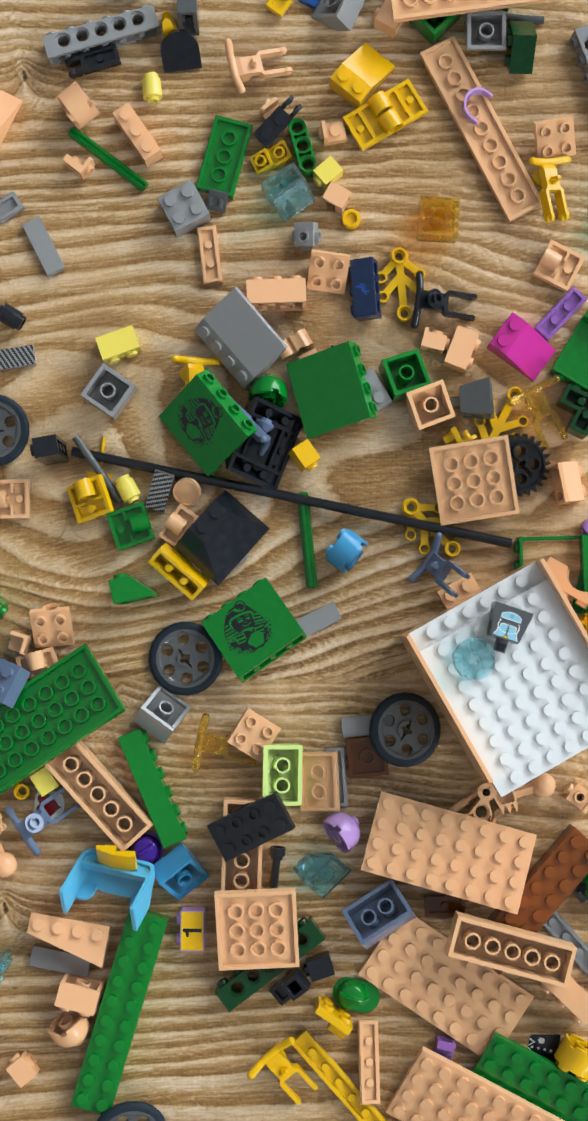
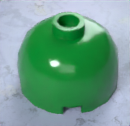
[248,374,288,408]

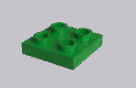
[106,501,156,551]

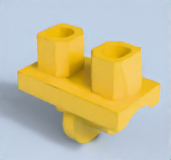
[442,426,478,445]

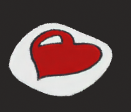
[34,790,65,820]

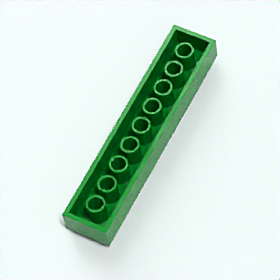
[71,909,170,1115]

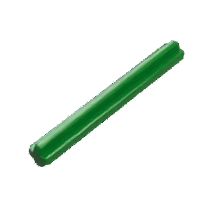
[68,127,148,191]
[297,492,318,588]

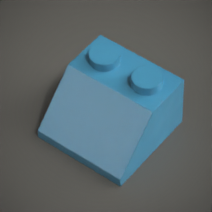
[154,843,210,901]

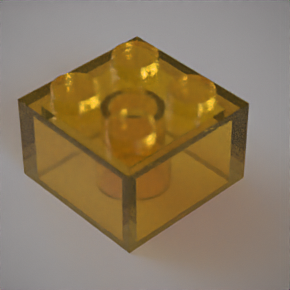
[416,196,460,243]

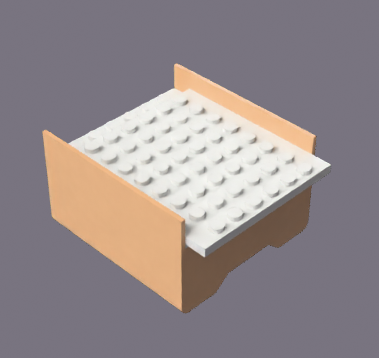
[399,558,588,797]

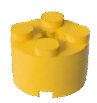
[554,1033,588,1082]

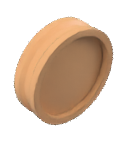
[173,477,201,506]

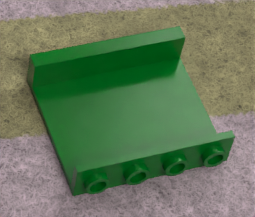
[286,341,377,439]

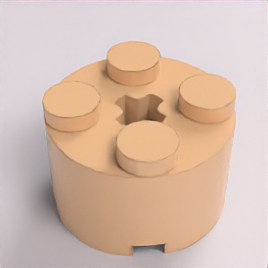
[55,81,100,129]

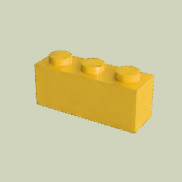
[148,542,210,601]

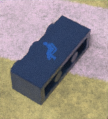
[348,257,382,322]

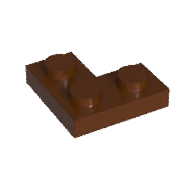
[424,894,465,917]

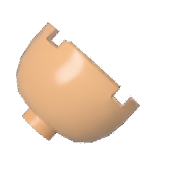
[48,1011,89,1048]

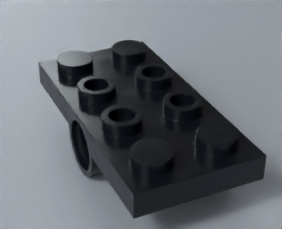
[207,791,296,862]

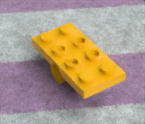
[342,78,428,152]

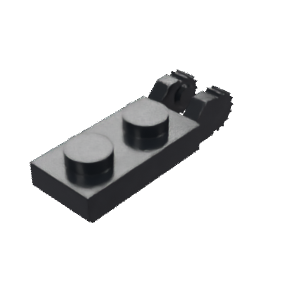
[65,44,122,78]
[252,95,302,148]

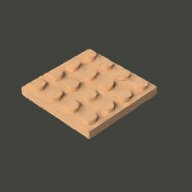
[429,435,520,526]
[214,887,300,971]

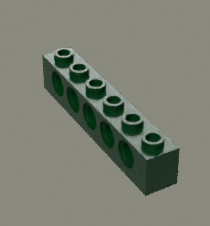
[215,916,325,1012]

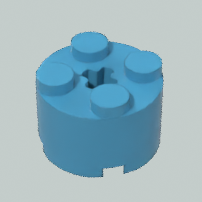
[325,528,368,574]

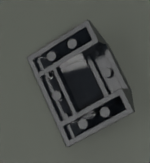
[225,396,303,489]
[174,490,270,586]

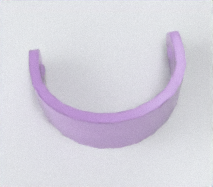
[462,87,493,125]

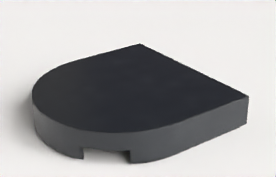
[161,29,202,73]

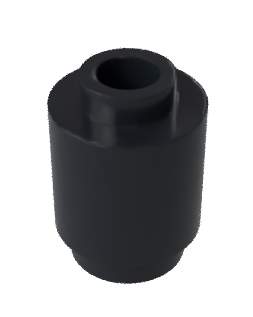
[0,303,27,331]

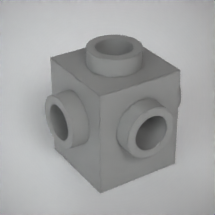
[292,222,321,250]

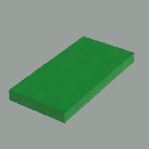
[196,115,253,200]

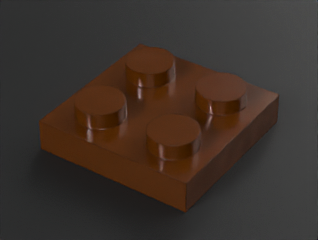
[345,736,389,779]

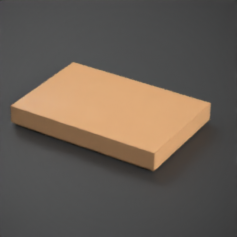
[300,751,340,812]

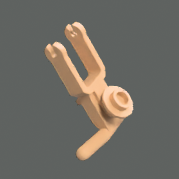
[224,38,293,94]

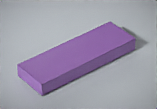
[534,286,587,342]

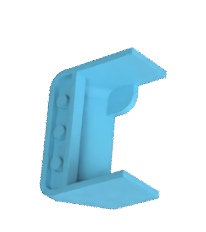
[59,849,155,931]

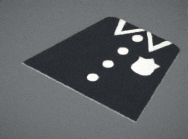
[528,1034,561,1063]

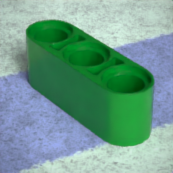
[289,118,316,178]

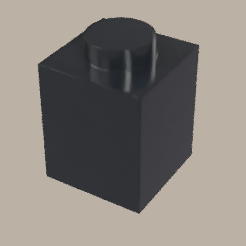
[303,951,335,982]

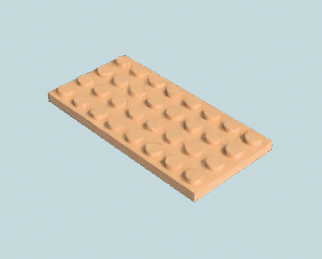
[360,791,537,915]
[358,916,535,1056]
[386,1046,565,1121]

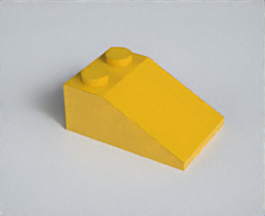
[329,42,395,109]

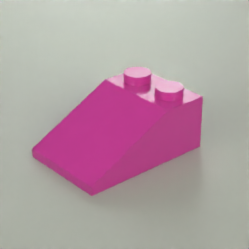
[487,312,556,382]

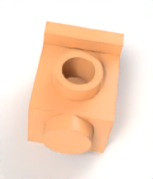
[419,327,450,355]
[563,781,588,814]

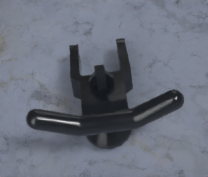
[411,272,477,329]

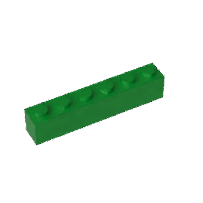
[118,727,189,848]

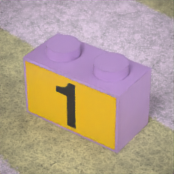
[176,907,206,952]

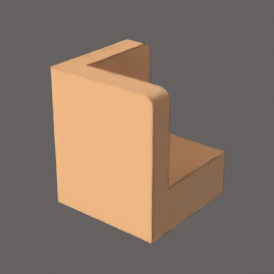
[323,181,352,215]
[7,630,33,655]

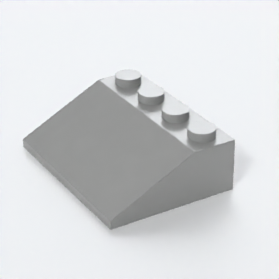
[194,287,288,389]

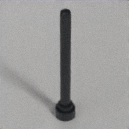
[269,845,286,888]

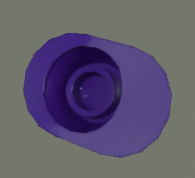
[125,832,165,864]

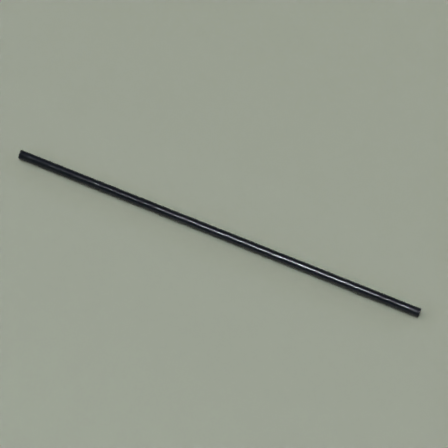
[71,447,512,548]

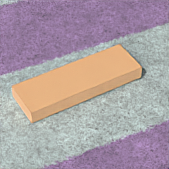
[197,225,223,286]

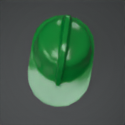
[333,977,380,1013]

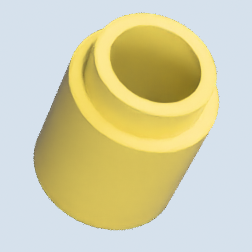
[141,72,162,104]
[115,474,141,504]

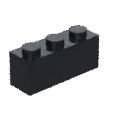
[30,434,69,466]

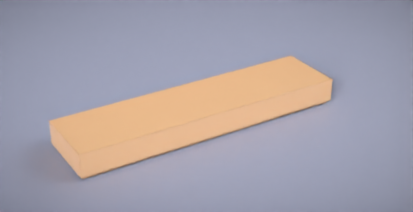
[357,1019,380,1105]

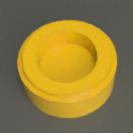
[341,209,361,230]

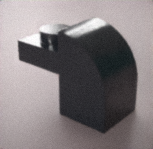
[269,967,311,1006]

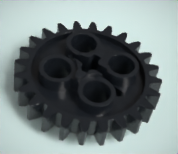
[508,433,551,497]

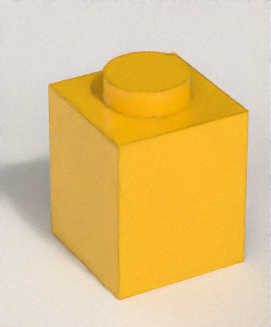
[288,439,321,473]

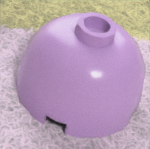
[323,812,360,853]

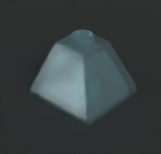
[293,853,352,898]

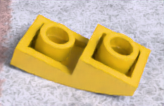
[249,139,294,175]
[96,845,137,871]

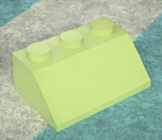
[262,743,303,806]

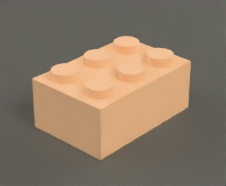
[246,275,306,312]

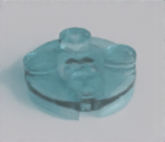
[452,638,495,680]

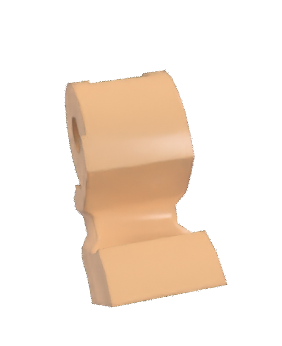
[280,328,314,361]

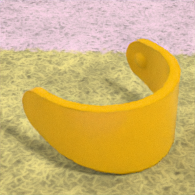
[162,11,178,38]

